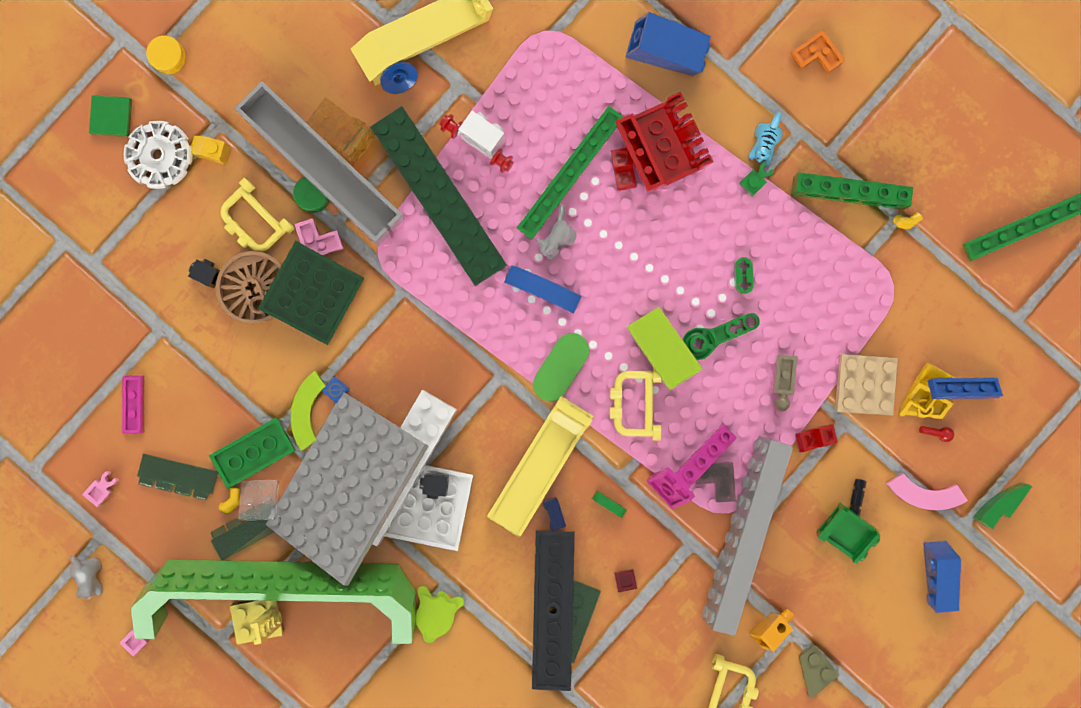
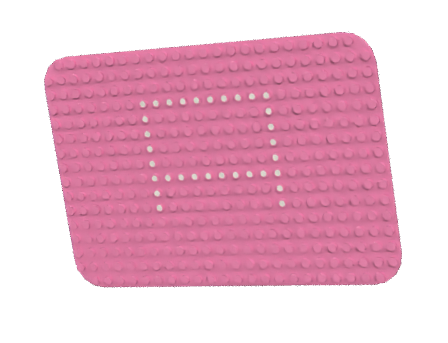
[378,31,894,513]

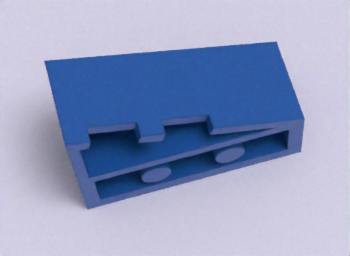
[923,541,961,613]

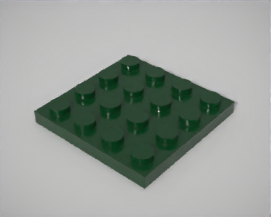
[258,240,364,345]

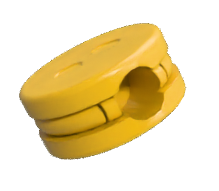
[146,35,186,74]

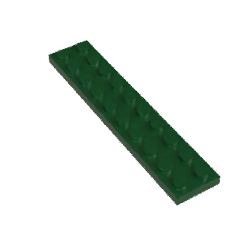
[370,106,507,287]

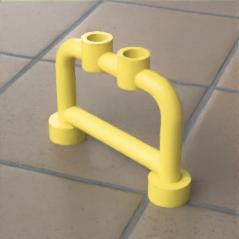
[220,177,295,252]
[610,368,661,441]
[708,654,759,708]

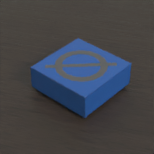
[322,376,350,403]

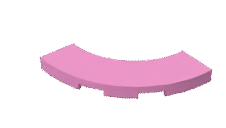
[886,473,968,510]

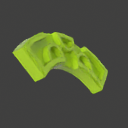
[291,371,326,451]

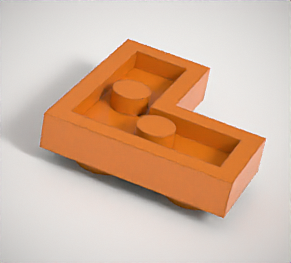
[791,30,845,73]

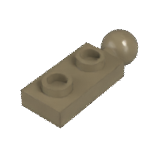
[773,354,798,411]

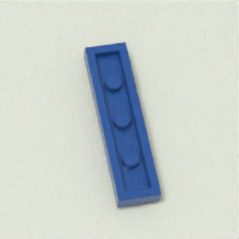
[928,378,1003,399]

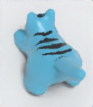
[748,112,783,166]

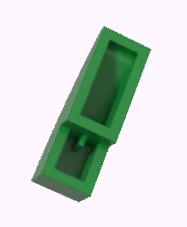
[973,483,1032,529]

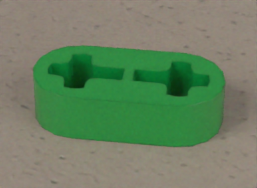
[734,257,754,294]
[591,491,627,518]

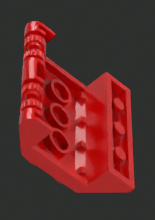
[615,92,714,192]

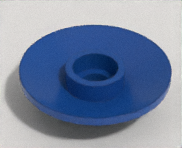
[380,62,418,94]

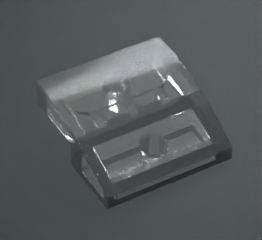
[238,480,279,521]

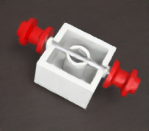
[439,111,514,173]

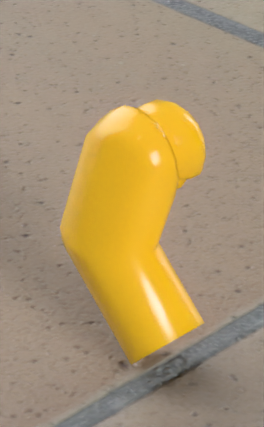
[893,212,923,230]
[219,488,240,514]

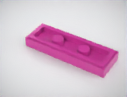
[122,376,144,434]

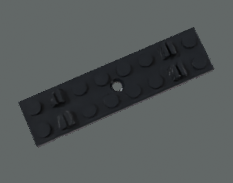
[532,530,575,691]

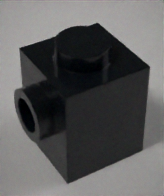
[188,258,220,288]
[419,473,449,499]

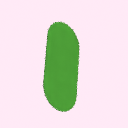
[533,333,589,401]

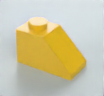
[191,136,231,165]

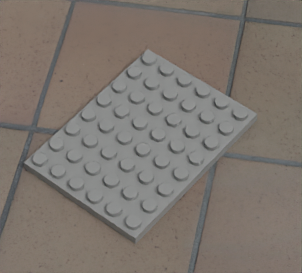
[265,392,428,586]

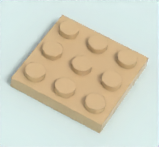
[835,354,898,415]

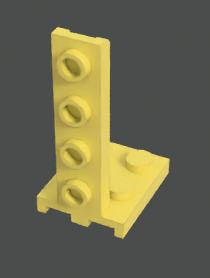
[230,600,284,645]

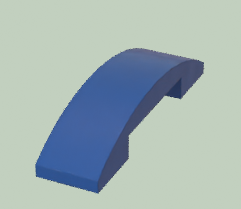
[504,265,581,314]

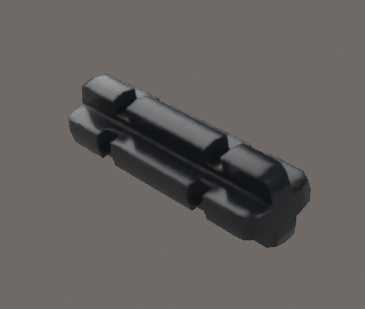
[849,479,867,516]

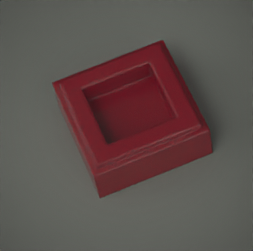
[614,569,637,593]

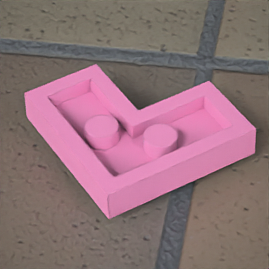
[295,218,344,256]

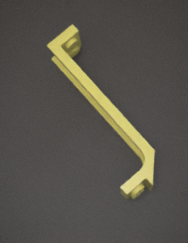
[351,0,493,86]
[486,396,594,537]

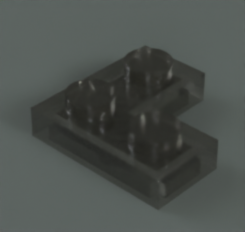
[695,462,736,502]

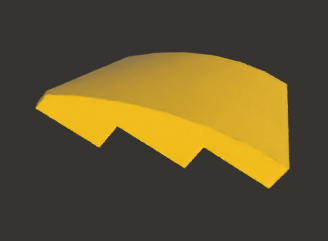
[899,362,956,419]

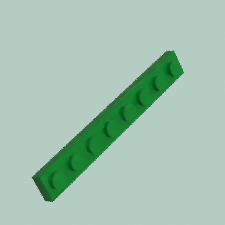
[517,106,623,240]
[962,193,1081,261]

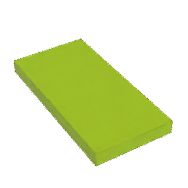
[627,307,702,391]

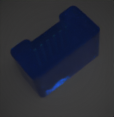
[543,497,566,531]

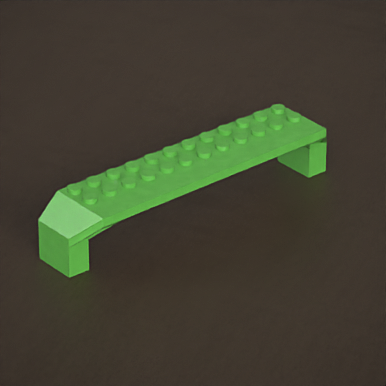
[131,560,416,644]

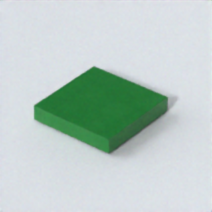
[89,95,132,137]

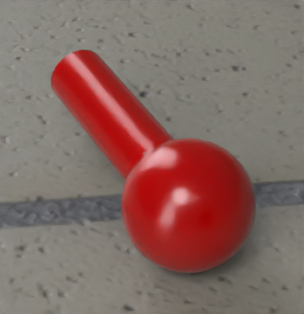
[919,426,954,442]

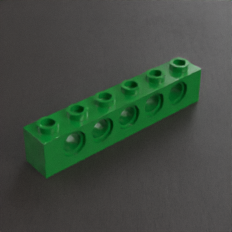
[791,172,913,210]

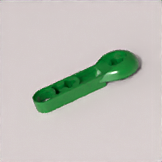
[683,313,760,360]

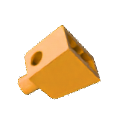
[749,608,795,652]

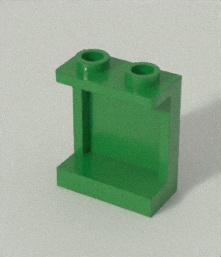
[816,502,881,564]

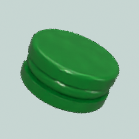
[293,177,330,213]

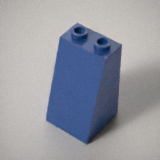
[625,12,711,76]

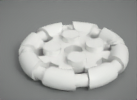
[123,121,193,189]

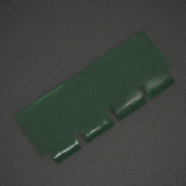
[137,454,218,500]
[211,499,276,560]

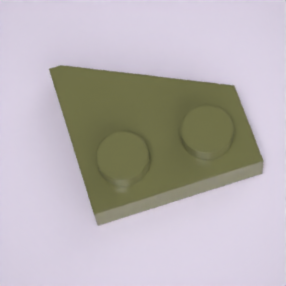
[798,644,839,699]

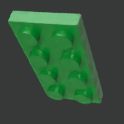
[209,417,296,489]

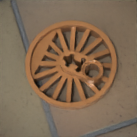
[216,251,281,324]

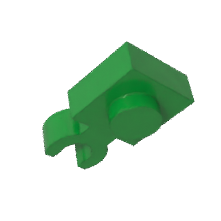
[739,162,774,197]

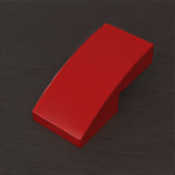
[611,147,637,191]
[795,424,838,453]

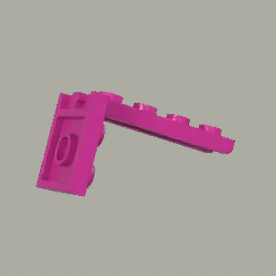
[646,424,737,509]

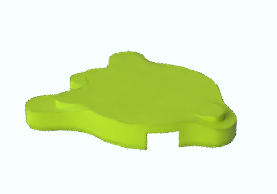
[416,585,464,643]

